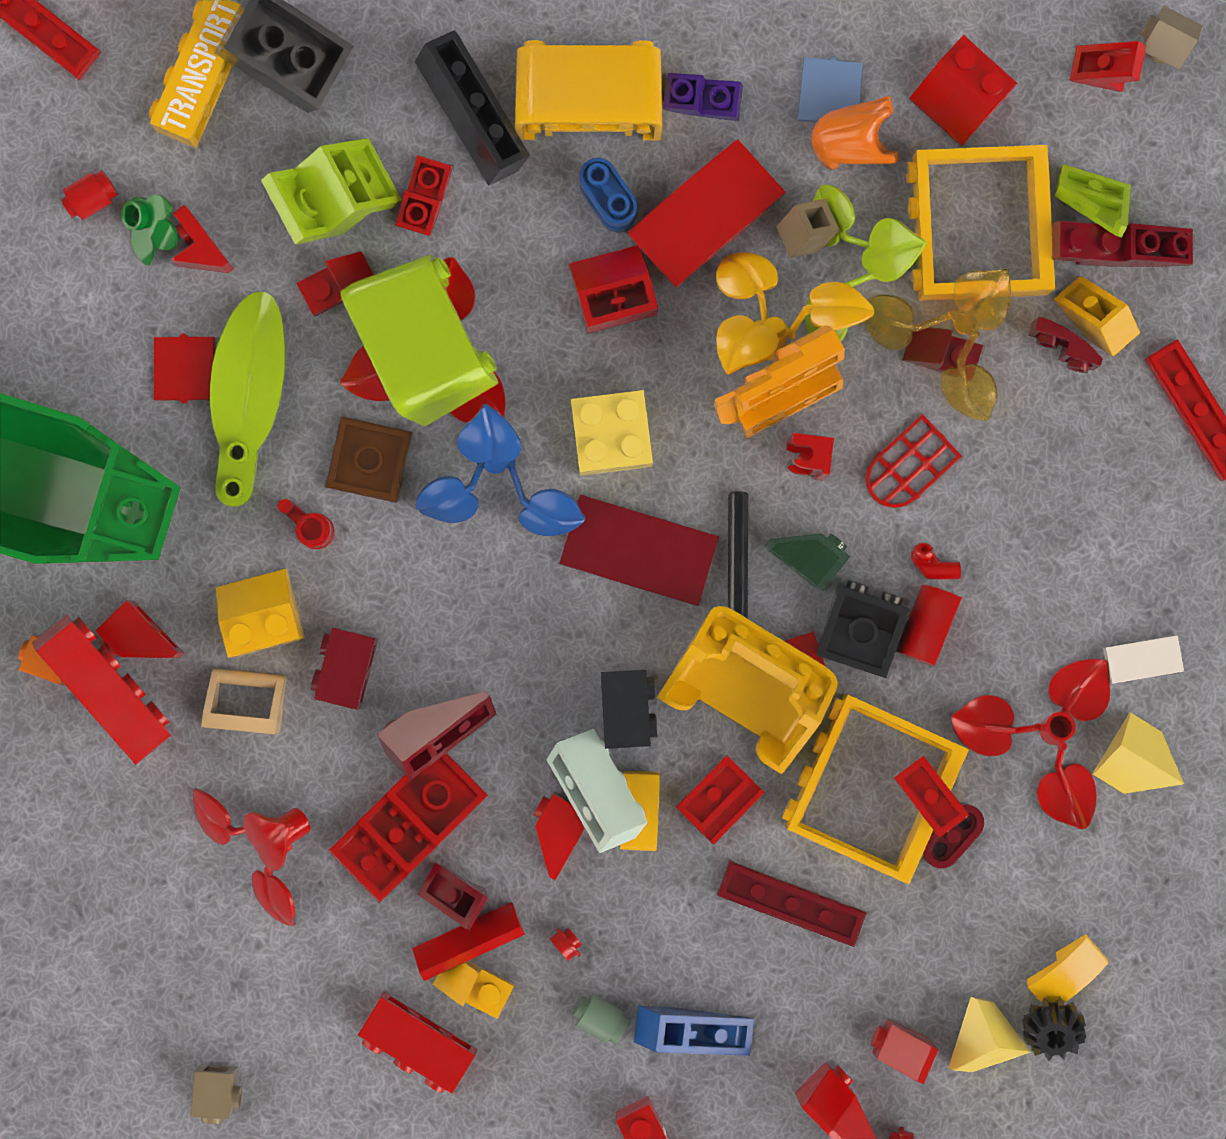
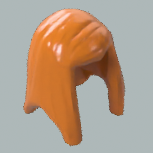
[811,96,899,170]

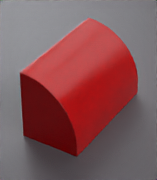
[896,585,963,666]

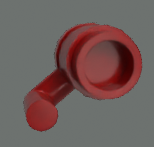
[278,499,335,550]

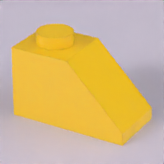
[1054,275,1140,357]

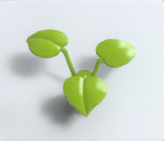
[804,184,927,342]

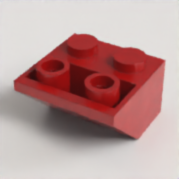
[569,245,658,334]

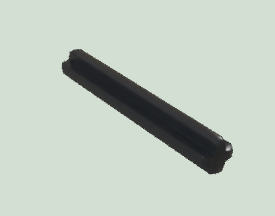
[728,491,748,619]

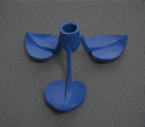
[416,404,585,536]

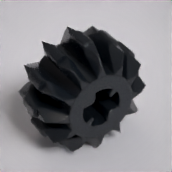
[1022,996,1086,1061]

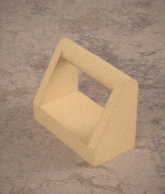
[201,668,286,734]

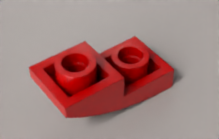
[395,155,453,236]

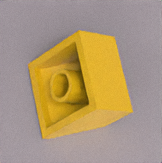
[216,569,305,658]

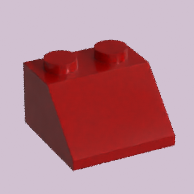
[909,34,1018,147]

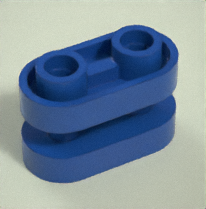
[580,158,637,233]

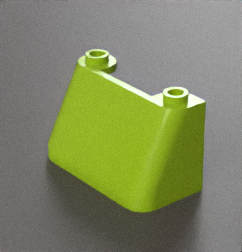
[340,254,499,426]

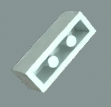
[546,729,648,853]

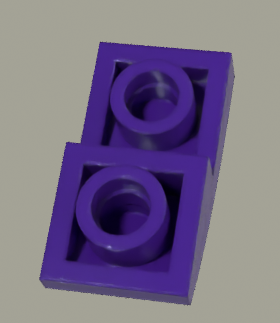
[663,73,743,121]

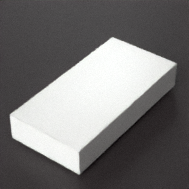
[1103,635,1184,684]

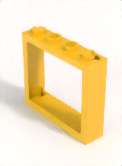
[906,145,1055,301]
[782,694,969,885]

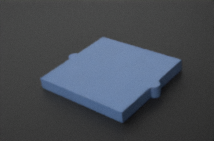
[798,57,863,122]

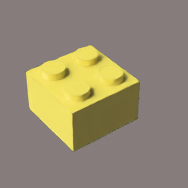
[571,390,653,476]

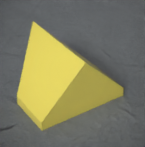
[1092,713,1184,794]
[948,997,1030,1072]

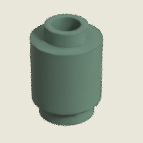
[573,993,630,1045]

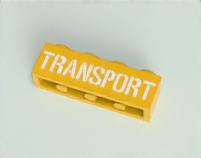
[149,0,241,148]

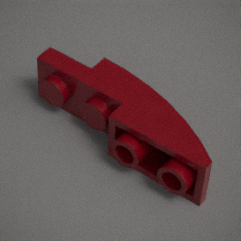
[1052,221,1193,267]

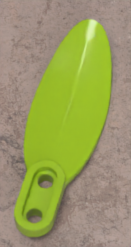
[210,292,285,507]

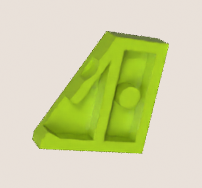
[1054,164,1131,238]

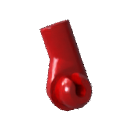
[911,542,961,580]

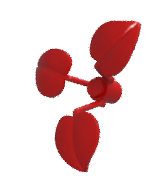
[340,257,506,423]
[951,659,1110,830]
[192,788,311,926]

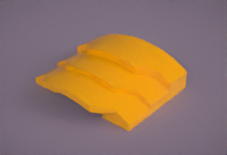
[714,325,845,438]

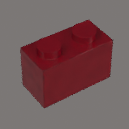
[311,628,378,710]

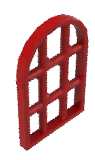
[865,414,962,508]

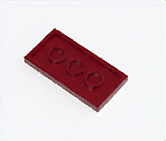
[559,494,719,606]

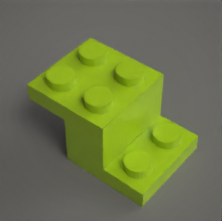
[261,138,402,245]

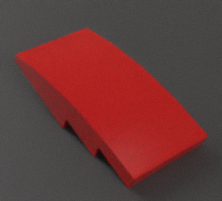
[627,139,786,288]
[328,753,488,903]

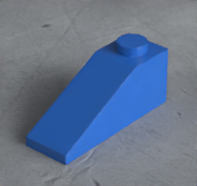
[634,1005,755,1056]

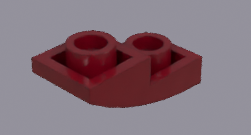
[1028,316,1103,373]

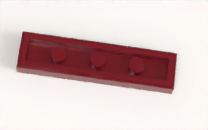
[716,860,867,947]

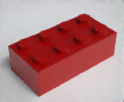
[32,614,171,765]

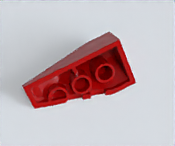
[795,1062,876,1139]

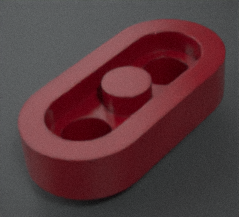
[922,803,984,869]

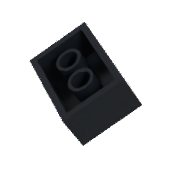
[214,0,354,113]
[601,669,658,749]

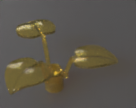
[865,269,1011,421]

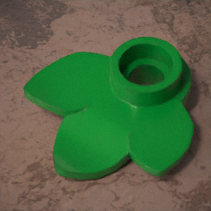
[122,194,178,265]

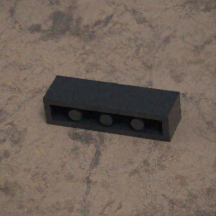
[415,30,530,186]

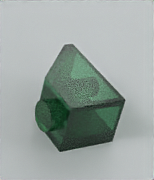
[763,533,851,592]

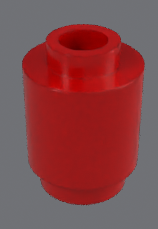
[61,170,118,221]

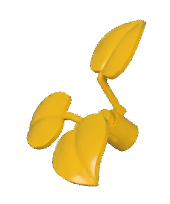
[716,252,874,375]

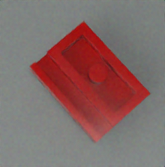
[675,755,765,845]

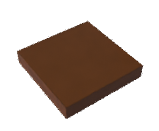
[325,416,413,503]

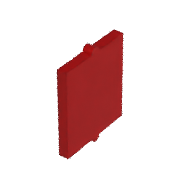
[154,333,215,404]

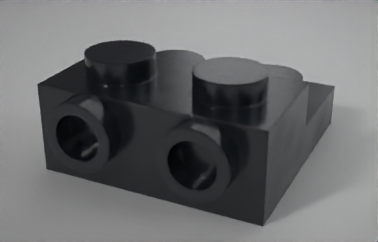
[816,580,910,678]

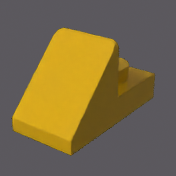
[433,961,515,1019]

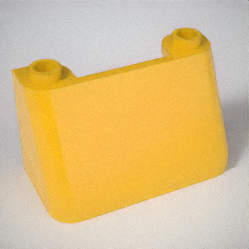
[515,40,662,141]
[657,606,838,774]

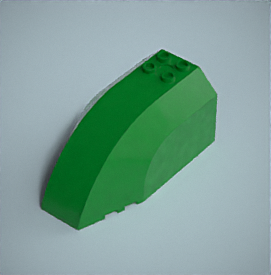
[0,393,181,564]

